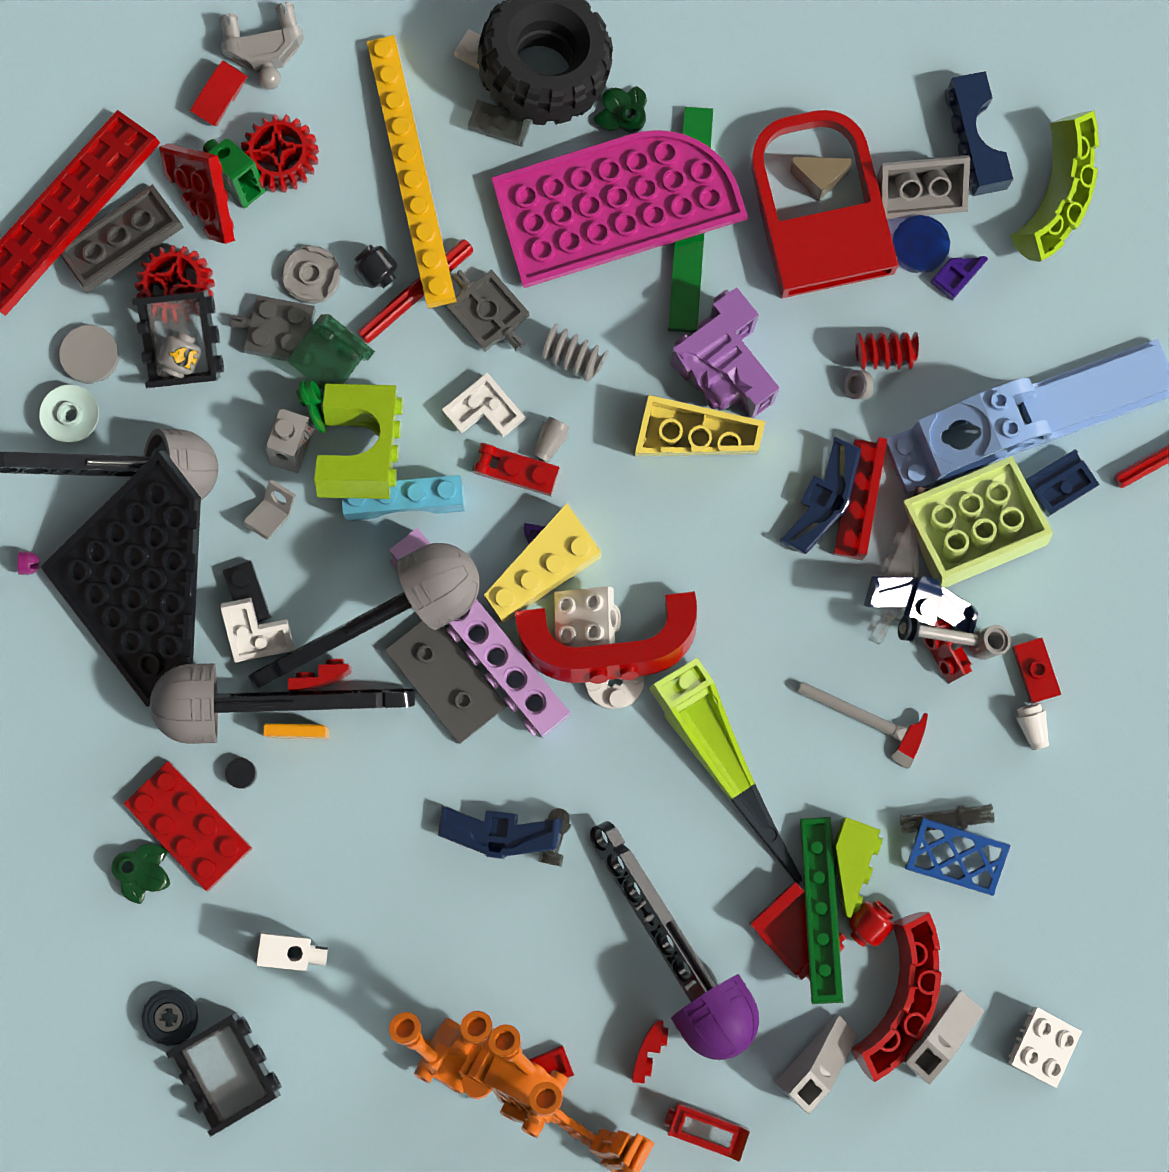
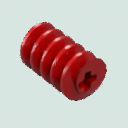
[855,332,919,370]

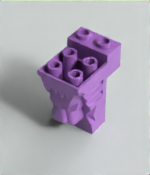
[670,287,780,418]

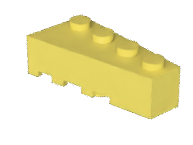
[484,503,601,624]

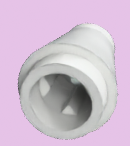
[1016,703,1049,750]

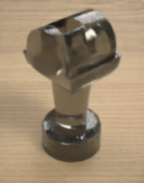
[538,808,572,867]

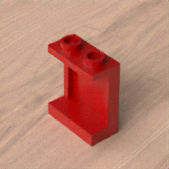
[749,882,846,980]

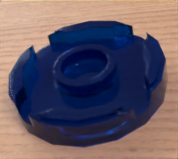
[892,215,951,273]

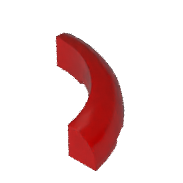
[851,912,942,1082]

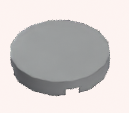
[282,246,341,304]
[59,325,120,384]

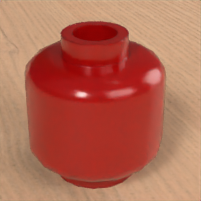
[849,900,895,947]

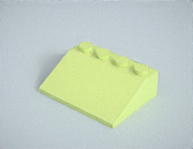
[903,456,1053,588]

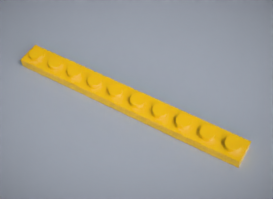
[367,35,457,309]

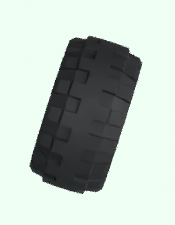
[477,0,613,125]

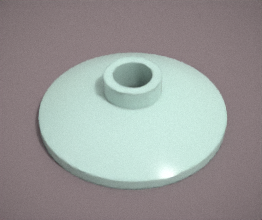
[39,385,99,443]

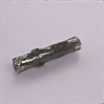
[900,803,995,835]

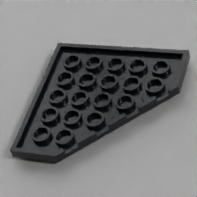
[40,451,201,707]

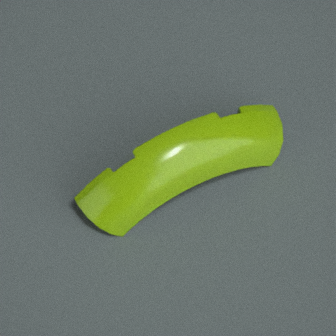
[1010,110,1099,262]

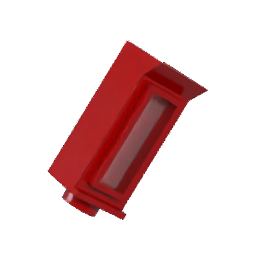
[664,1102,750,1162]

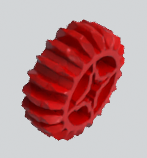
[241,114,319,193]
[134,245,215,324]

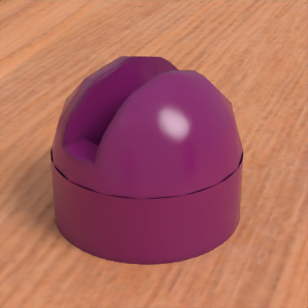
[18,551,40,575]

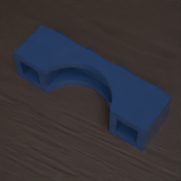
[945,71,1013,196]

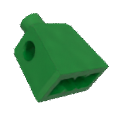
[203,138,266,209]

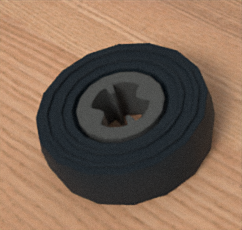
[141,989,198,1046]

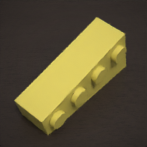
[635,395,765,457]

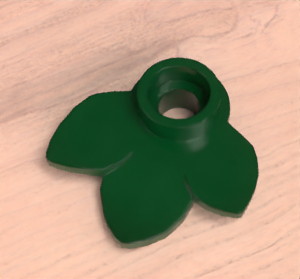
[593,86,647,133]
[111,844,170,904]

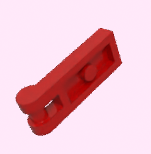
[472,443,560,497]

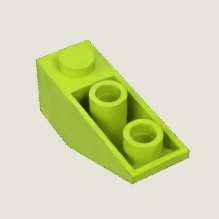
[833,817,883,918]

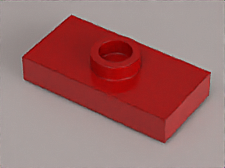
[1012,637,1062,704]

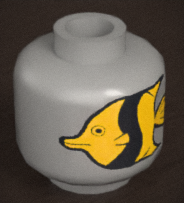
[157,331,201,378]

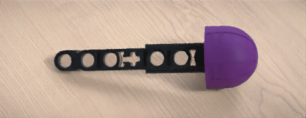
[590,821,759,1060]

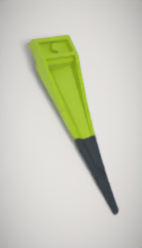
[649,657,802,884]

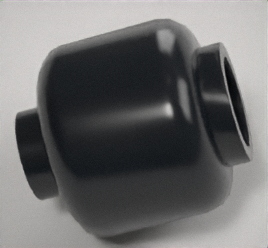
[354,244,397,289]

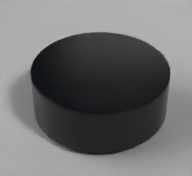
[225,758,257,789]

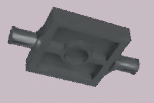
[447,269,530,352]
[230,295,330,365]

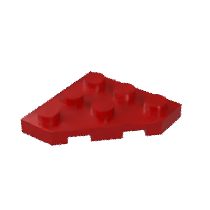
[159,143,235,244]

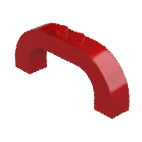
[515,591,697,684]

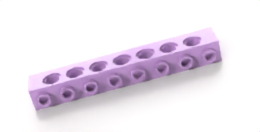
[389,528,570,738]

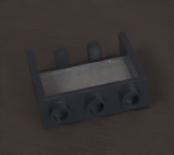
[132,289,224,388]
[166,1013,282,1137]

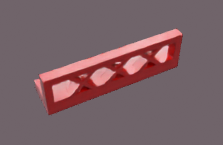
[833,437,888,561]

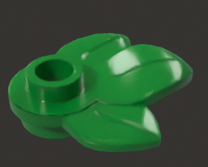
[296,380,329,433]

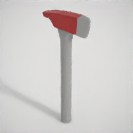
[798,682,928,769]

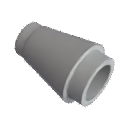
[533,416,570,462]

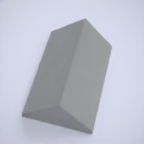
[876,155,970,219]

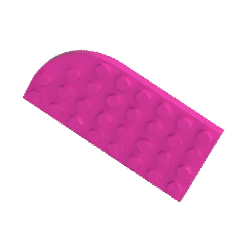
[491,130,748,288]

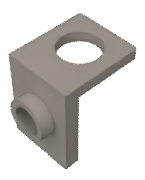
[243,479,296,540]

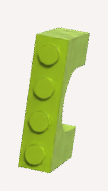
[314,384,403,499]

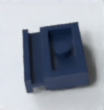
[1026,449,1100,517]

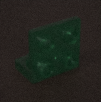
[287,314,375,391]

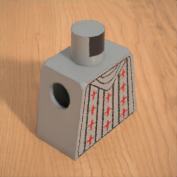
[266,408,315,473]

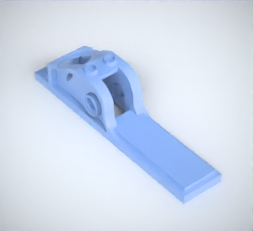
[886,339,1169,495]

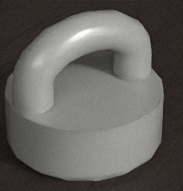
[844,370,873,399]

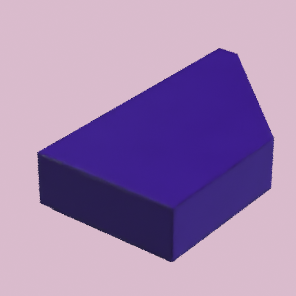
[930,256,988,301]

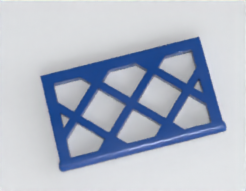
[905,817,1011,896]

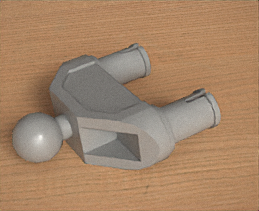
[219,2,304,90]

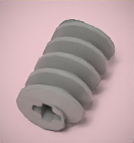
[542,323,608,382]

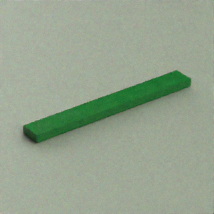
[668,107,713,333]

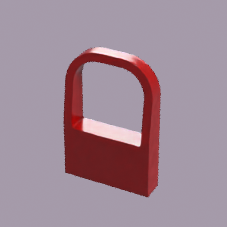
[751,110,899,299]

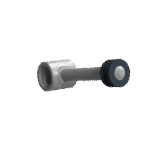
[897,616,1011,660]

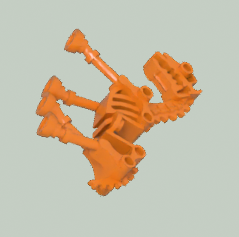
[389,1011,654,1172]

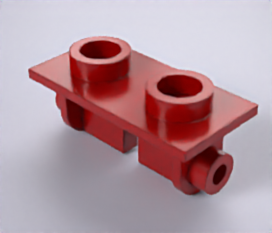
[923,620,972,684]

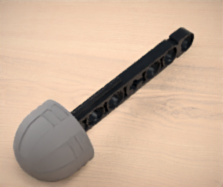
[0,428,218,500]
[248,543,479,690]
[150,663,415,744]

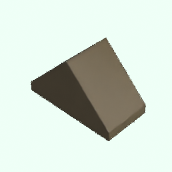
[790,157,852,201]

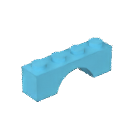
[342,475,465,521]

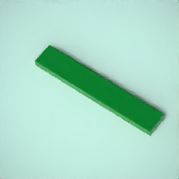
[800,817,844,1005]

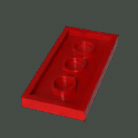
[123,761,253,891]

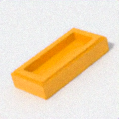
[264,724,329,739]

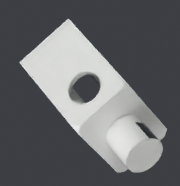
[256,932,328,971]

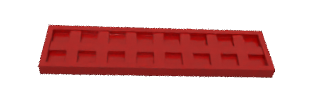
[0,110,160,316]

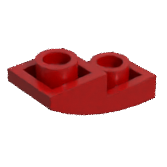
[190,60,248,126]
[288,659,352,691]
[631,1019,669,1084]

